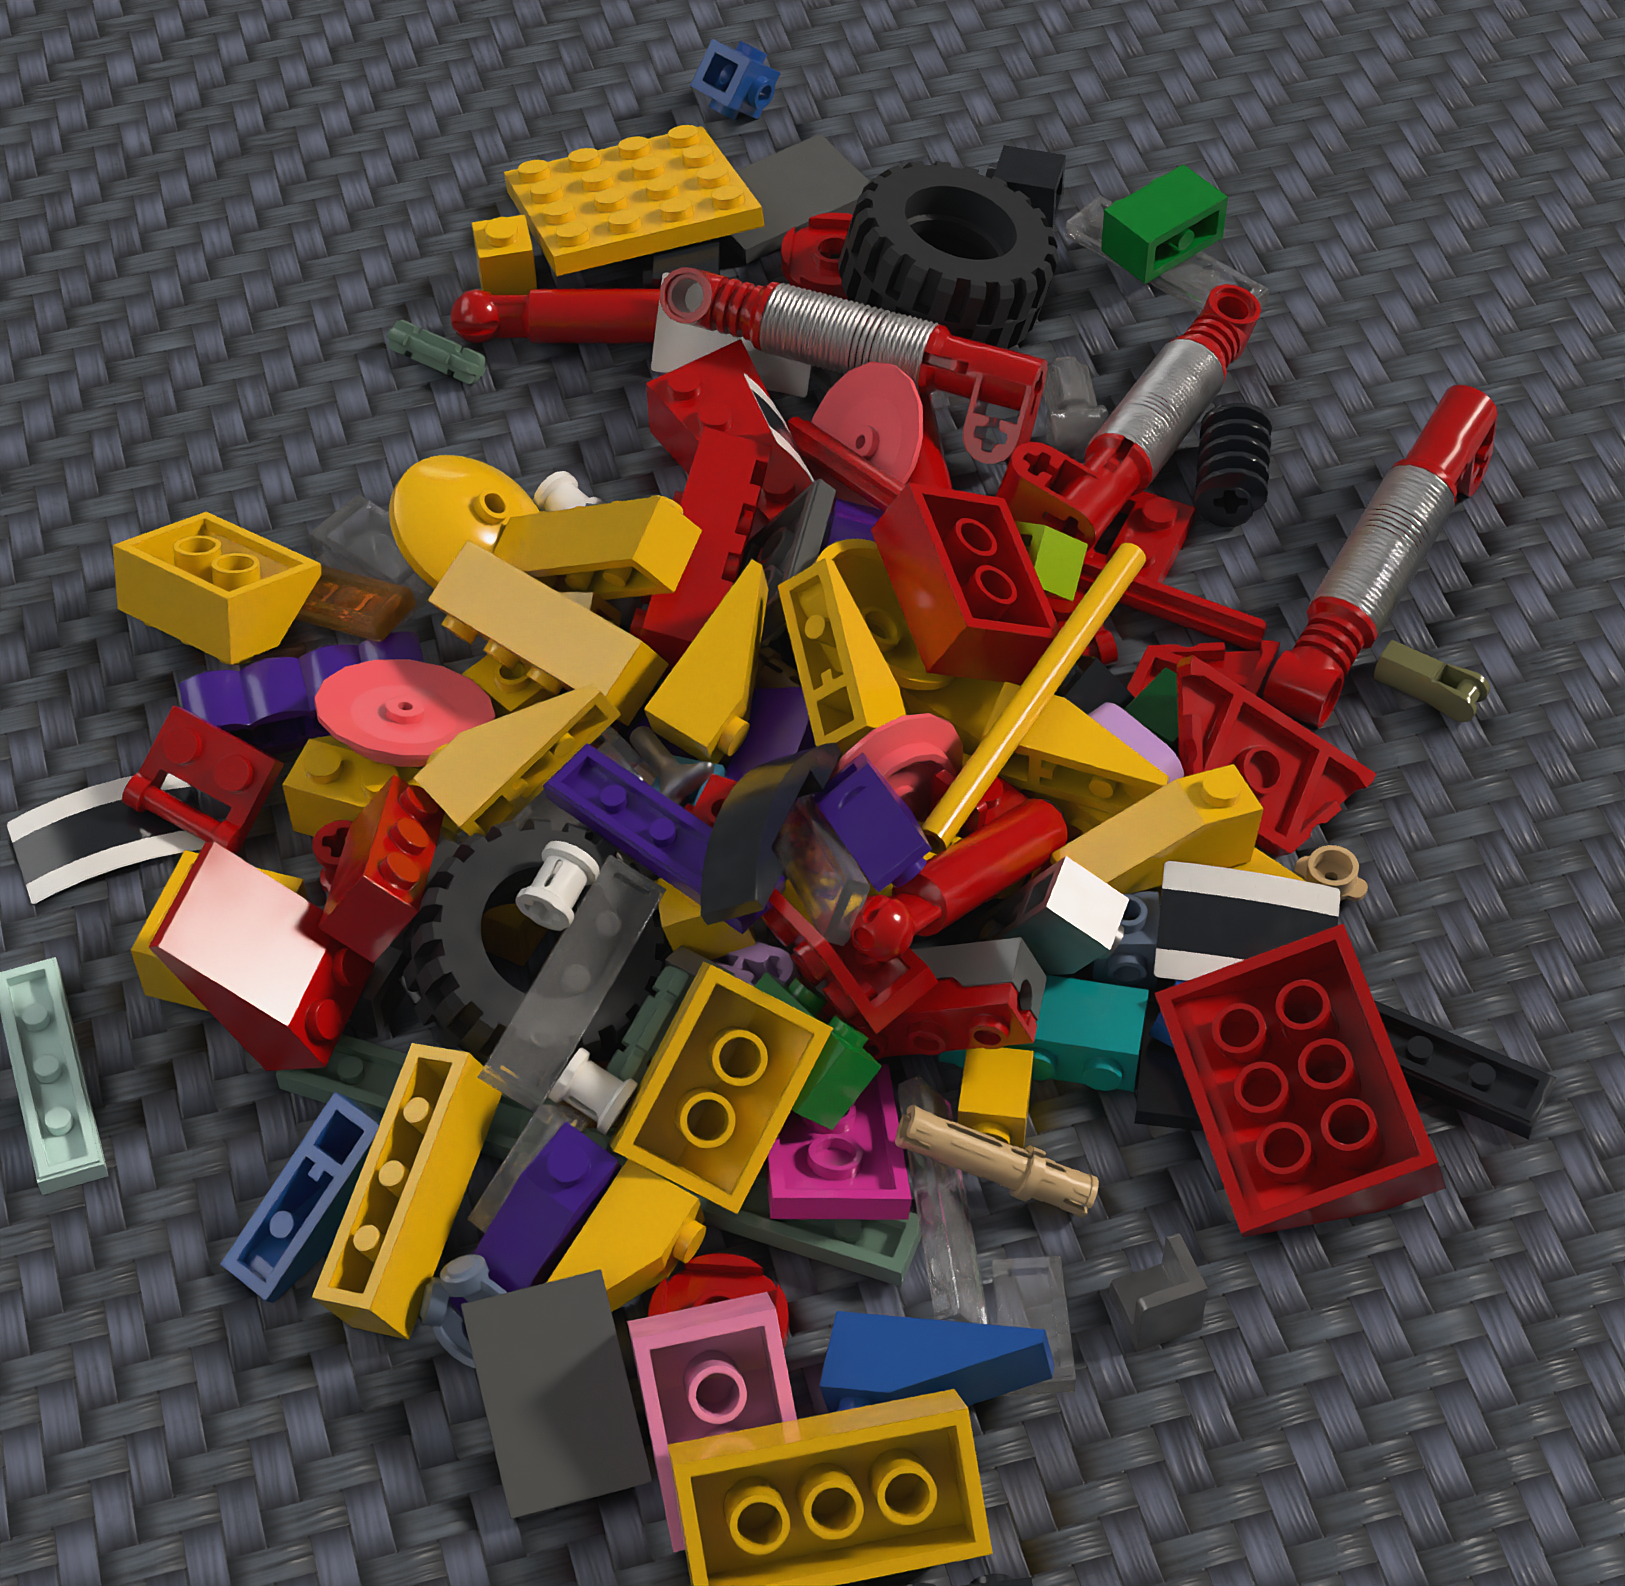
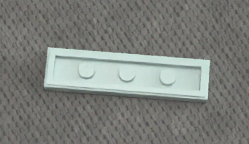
[0,957,108,1195]

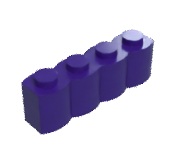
[179,631,424,753]

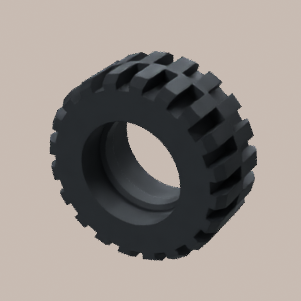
[838,161,1059,349]
[402,818,668,1084]

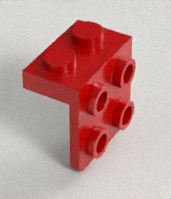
[761,888,939,1034]

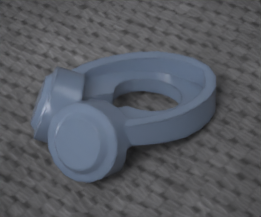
[419,1254,507,1368]

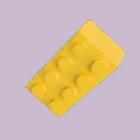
[667,1389,993,1586]

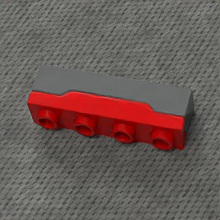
[796,937,1047,1060]

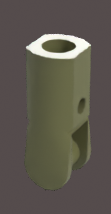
[1374,639,1490,722]

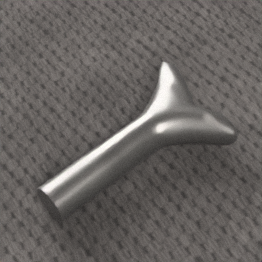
[630,726,715,807]

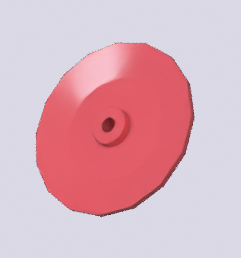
[804,361,923,513]
[314,659,495,767]
[811,713,963,861]

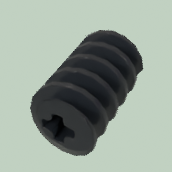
[1194,403,1273,528]

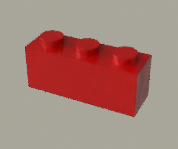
[318,774,445,963]

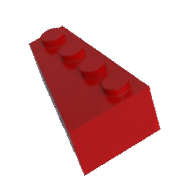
[646,339,812,541]
[629,427,773,679]

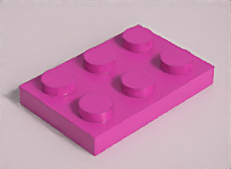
[764,1064,912,1220]

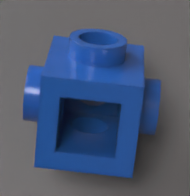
[690,39,781,120]

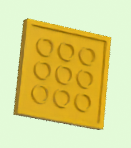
[504,125,765,276]

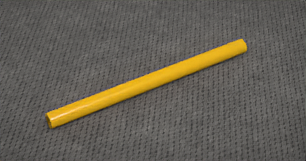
[921,543,1146,854]

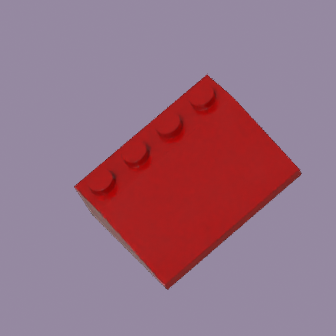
[1155,924,1446,1237]

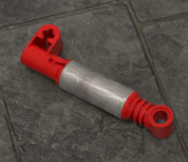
[659,267,1047,465]
[996,284,1261,551]
[1262,385,1498,728]

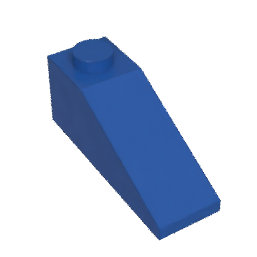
[220,1092,383,1303]
[819,1311,1055,1413]

